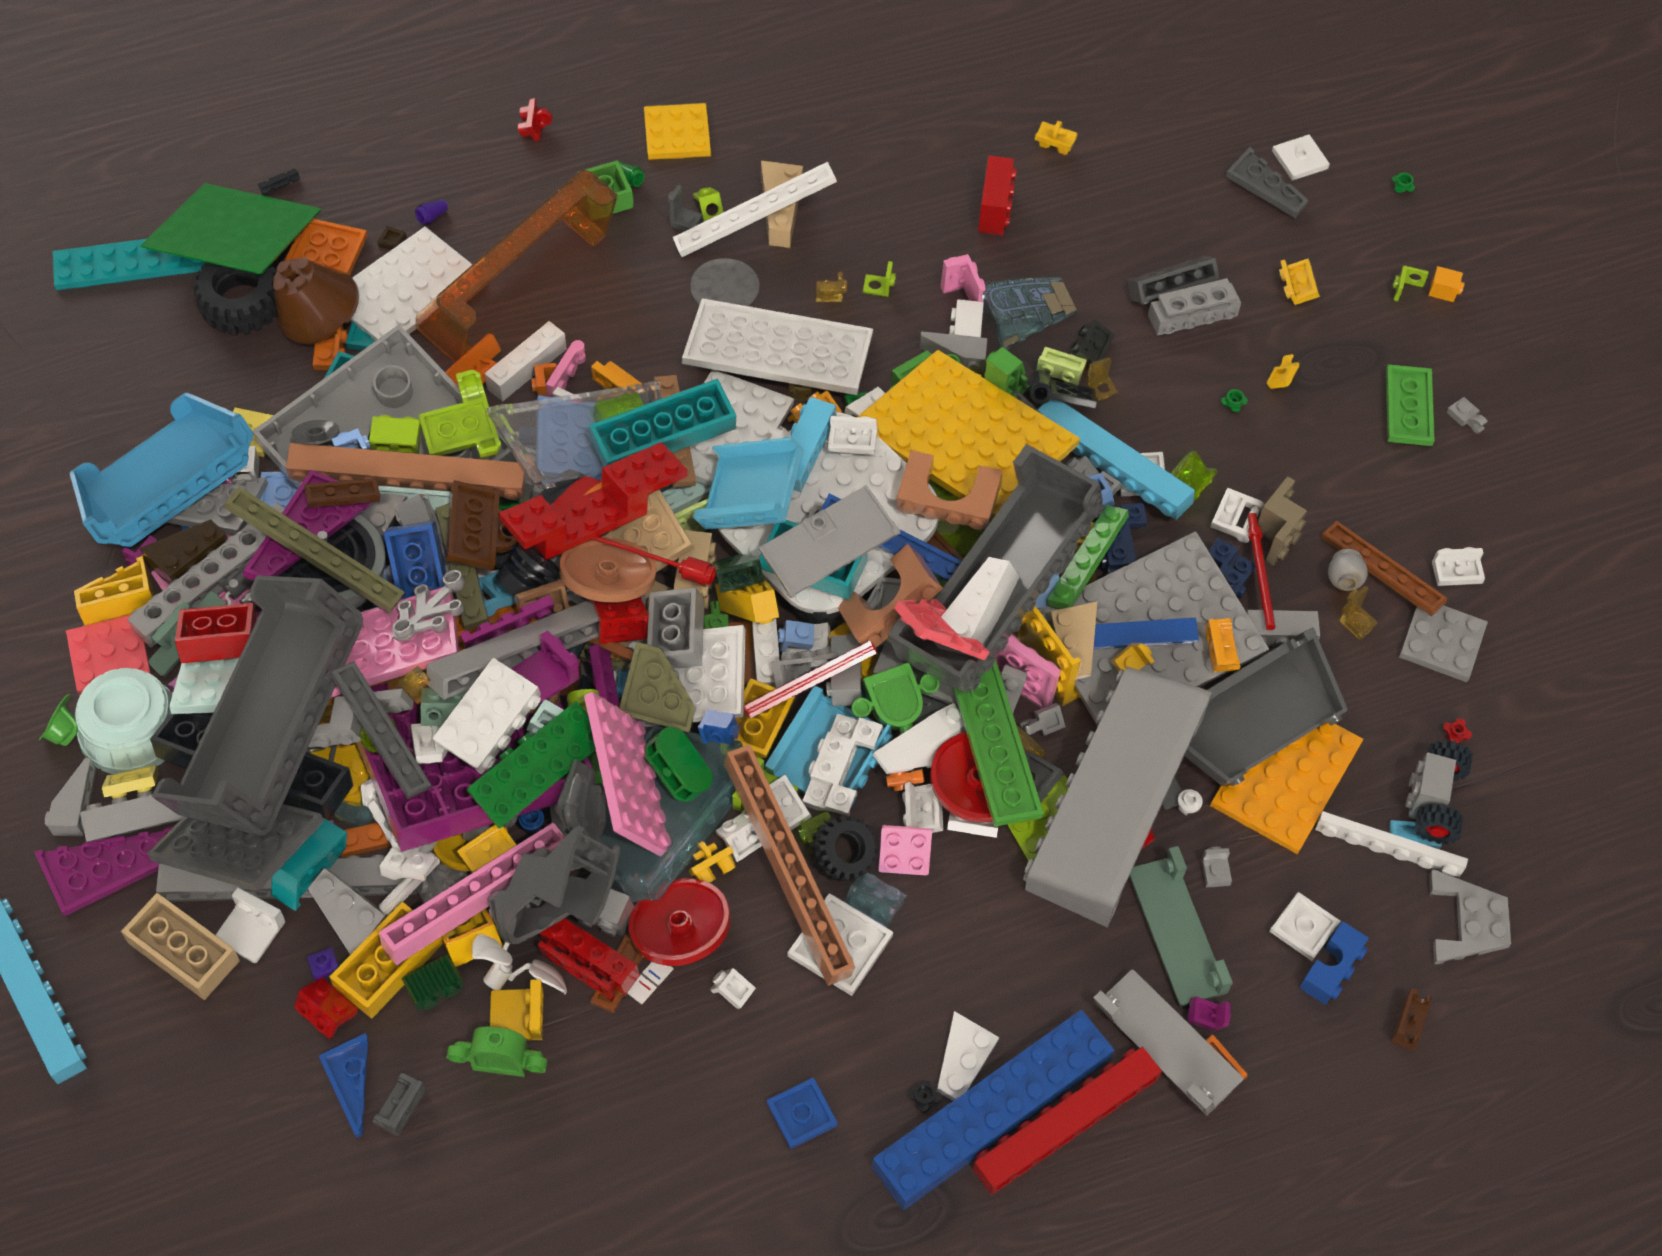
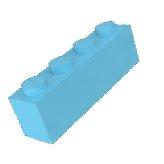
[790,397,837,492]

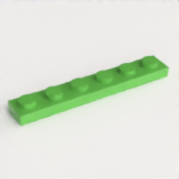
[1047,505,1129,609]

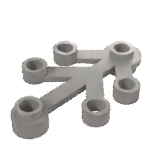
[392,570,465,641]

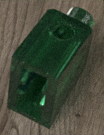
[713,554,764,593]

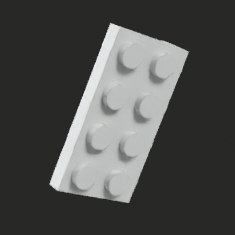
[432,658,541,774]

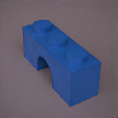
[1300,921,1369,1005]

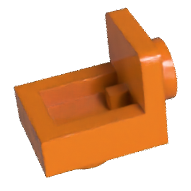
[531,363,557,397]

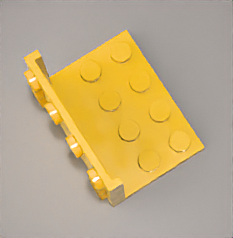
[1013,606,1081,706]

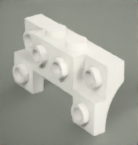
[803,714,883,816]
[379,834,438,882]

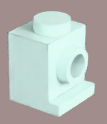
[527,700,564,736]

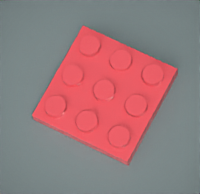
[66,614,152,696]

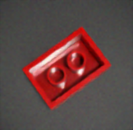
[978,155,1017,235]
[175,603,257,663]

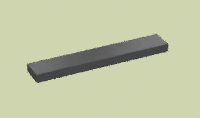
[331,661,431,799]

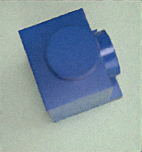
[698,709,740,745]

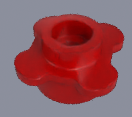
[1443,719,1472,744]

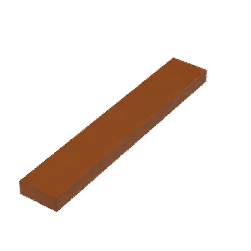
[1321,521,1448,617]

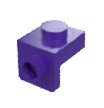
[307,947,339,980]

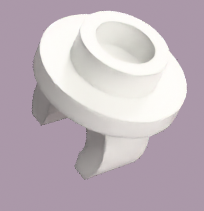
[1177,789,1203,816]

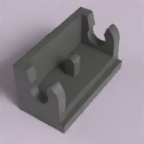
[372,1073,426,1137]

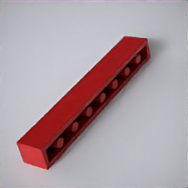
[972,1046,1162,1196]

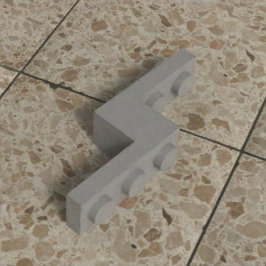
[308,688,414,748]

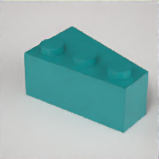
[271,818,347,911]

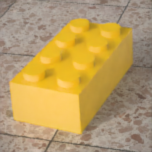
[330,902,443,1019]

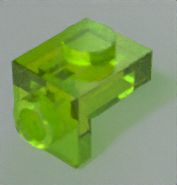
[798,811,832,844]

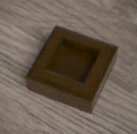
[377,226,407,250]

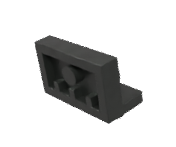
[1070,319,1115,370]

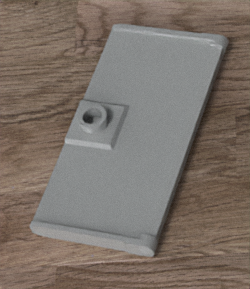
[759,485,900,598]

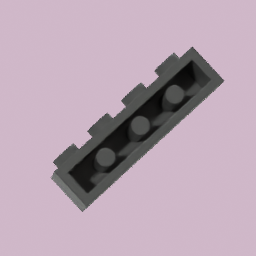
[1127,256,1220,305]

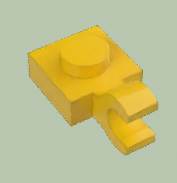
[1266,354,1299,389]

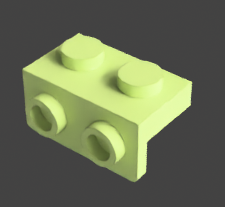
[1036,347,1087,385]

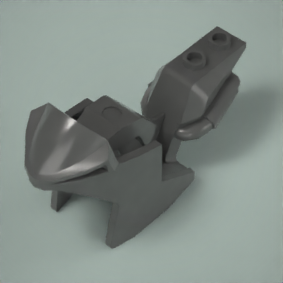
[488,760,620,944]

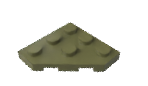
[619,642,696,732]

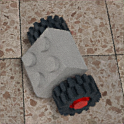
[1405,740,1473,844]

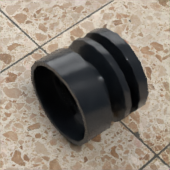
[496,544,560,596]

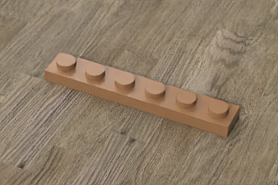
[654,375,696,487]

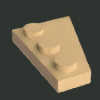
[1050,602,1097,679]

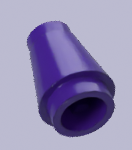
[415,199,448,225]

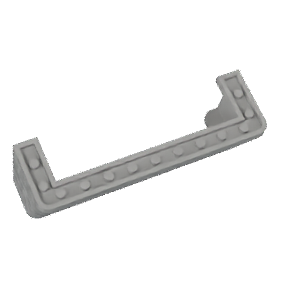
[1023,667,1212,928]

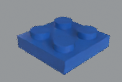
[766,1077,838,1150]

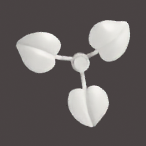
[472,908,567,995]

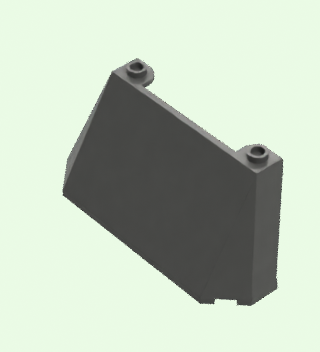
[1184,627,1348,787]

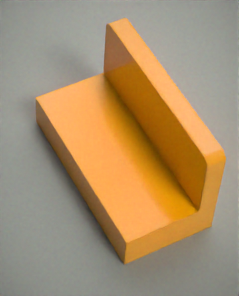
[591,361,642,403]

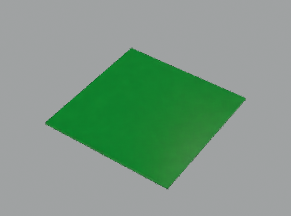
[140,183,322,274]

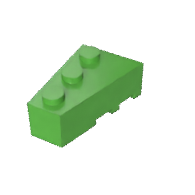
[984,347,1029,399]

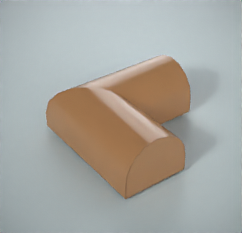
[515,580,569,616]

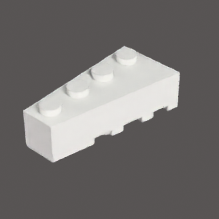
[934,557,1020,657]

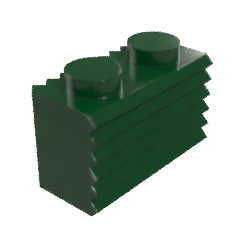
[402,954,465,1011]

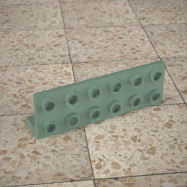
[1129,846,1233,1006]

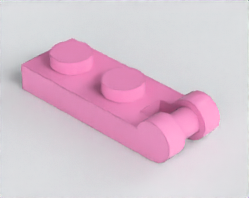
[546,340,586,397]

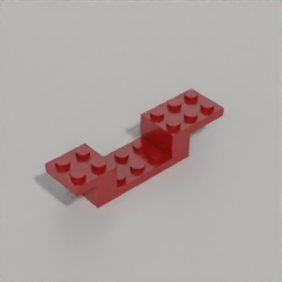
[499,442,688,560]

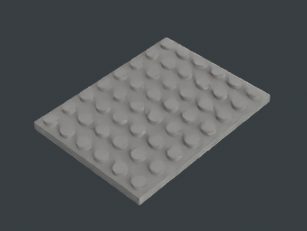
[1038,531,1269,727]

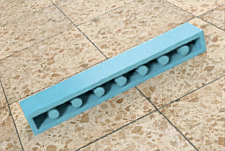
[1037,399,1195,520]
[0,897,87,1084]

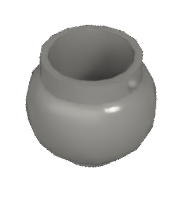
[1328,549,1368,591]

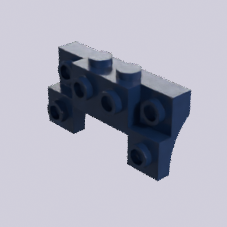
[1095,503,1147,575]
[1208,537,1256,599]

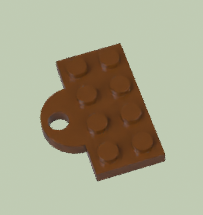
[446,480,518,571]

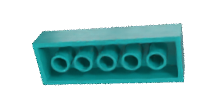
[589,378,737,467]

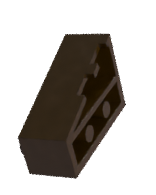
[140,519,228,585]

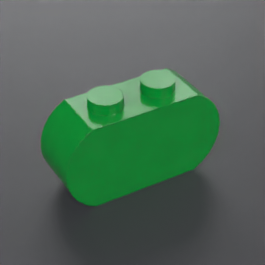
[644,727,713,802]

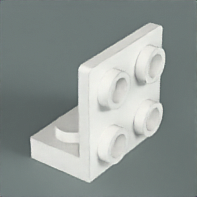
[215,887,285,963]

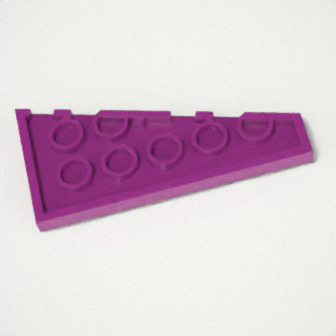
[243,470,375,580]
[34,827,173,917]

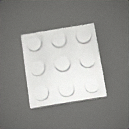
[788,893,893,996]

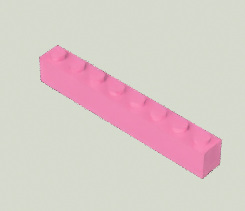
[379,823,565,965]

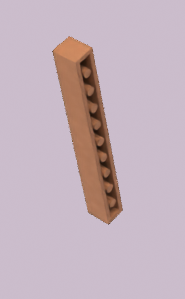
[286,443,527,500]
[724,744,855,986]

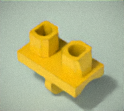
[1035,121,1078,155]
[688,841,736,883]

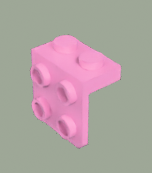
[940,254,985,302]

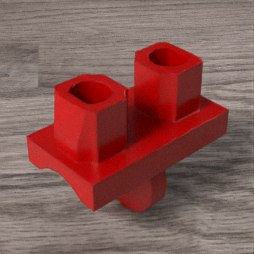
[518,98,553,141]

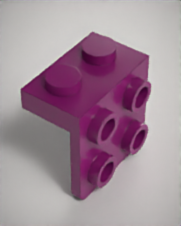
[512,630,579,703]

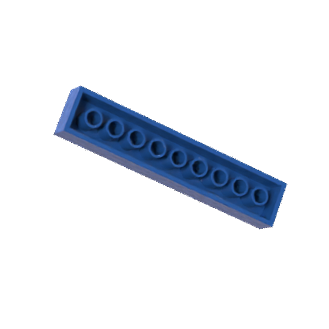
[872,1009,1115,1211]

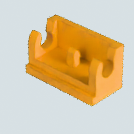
[1205,618,1240,673]

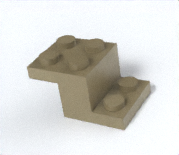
[1258,476,1307,566]

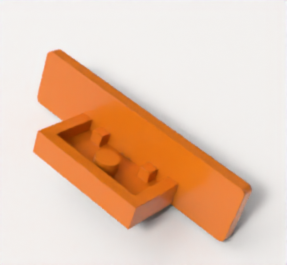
[445,333,501,387]

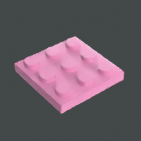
[995,634,1061,709]

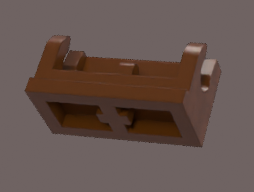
[1391,988,1432,1052]

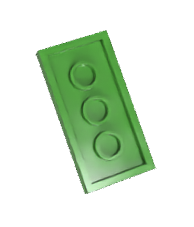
[1386,364,1434,446]

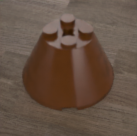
[273,258,359,344]

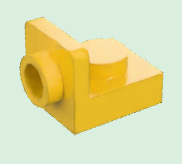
[1111,643,1155,672]

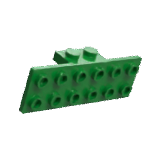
[467,701,596,828]

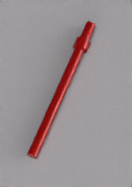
[1247,513,1275,630]

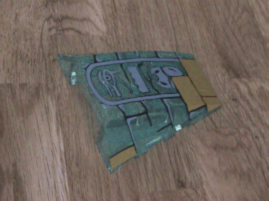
[983,277,1077,350]

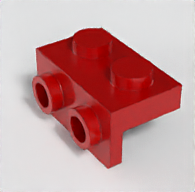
[294,977,358,1039]

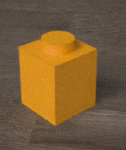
[1428,266,1464,302]

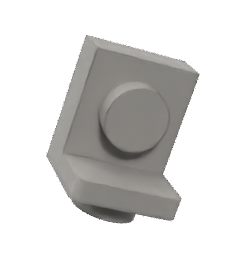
[1201,846,1232,887]

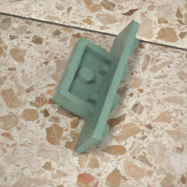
[148,591,228,677]

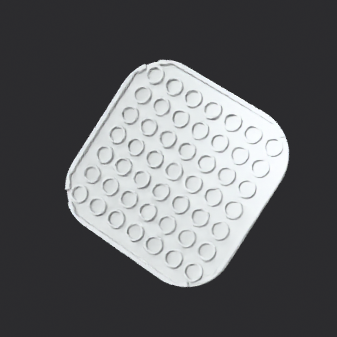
[718,412,939,614]

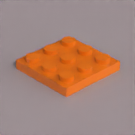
[285,219,368,275]

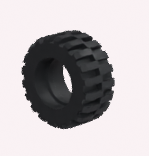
[193,262,277,335]

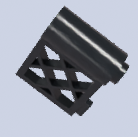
[1029,370,1097,408]

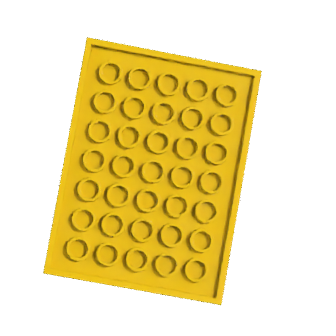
[858,350,1080,520]

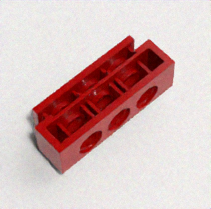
[538,918,640,1001]

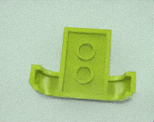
[418,369,502,459]
[1008,773,1069,861]

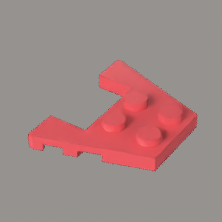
[894,599,990,660]

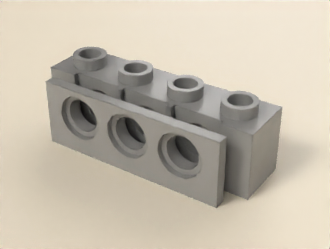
[1148,278,1241,336]

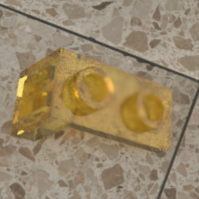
[1340,586,1378,640]

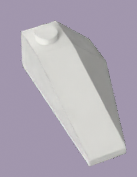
[872,703,966,774]

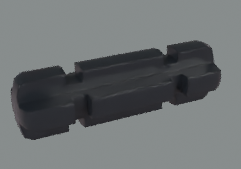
[258,169,300,195]

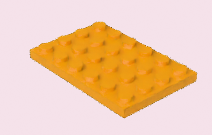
[1210,723,1363,854]

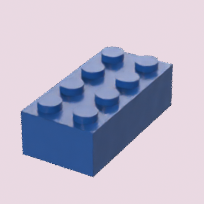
[384,520,447,600]

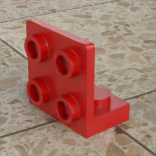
[591,596,649,644]

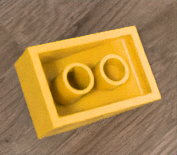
[441,908,503,967]

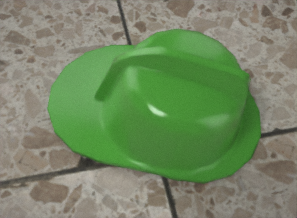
[38,694,78,746]

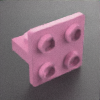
[879,825,932,875]

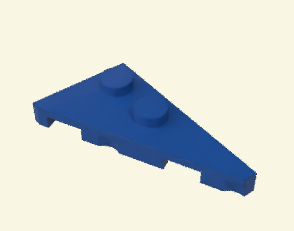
[319,1033,368,1138]

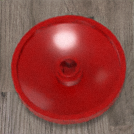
[930,732,993,822]
[629,878,731,966]

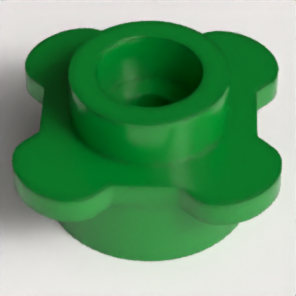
[1392,172,1415,193]
[1221,389,1248,412]

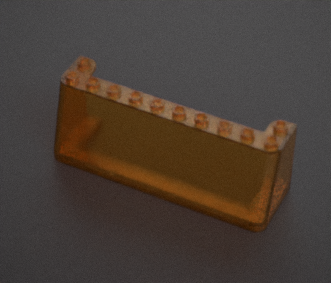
[415,170,618,363]

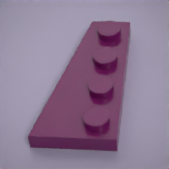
[460,595,554,649]

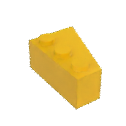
[74,555,154,626]
[715,574,779,624]

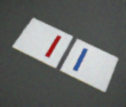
[628,962,673,1004]

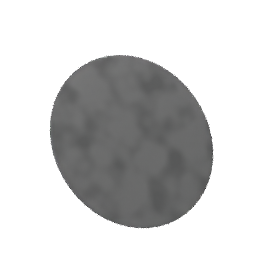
[690,258,759,306]

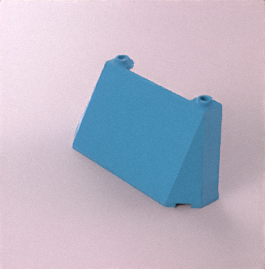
[70,392,254,547]

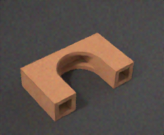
[896,450,1003,530]
[838,544,943,648]

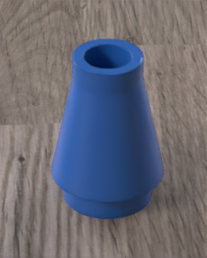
[519,809,544,837]

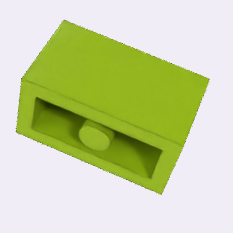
[369,415,422,454]

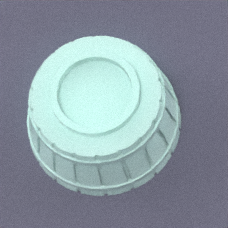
[75,668,173,774]

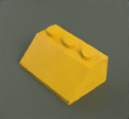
[721,678,795,758]

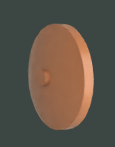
[559,537,657,602]

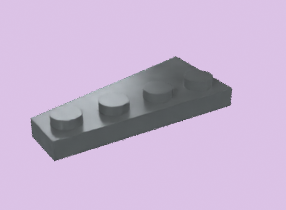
[1225,147,1309,218]

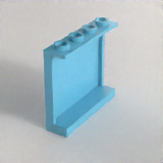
[693,437,803,530]
[765,686,893,815]

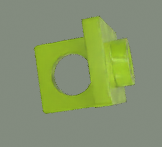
[693,187,724,222]
[863,261,896,297]
[1392,265,1429,301]

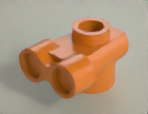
[886,769,925,791]

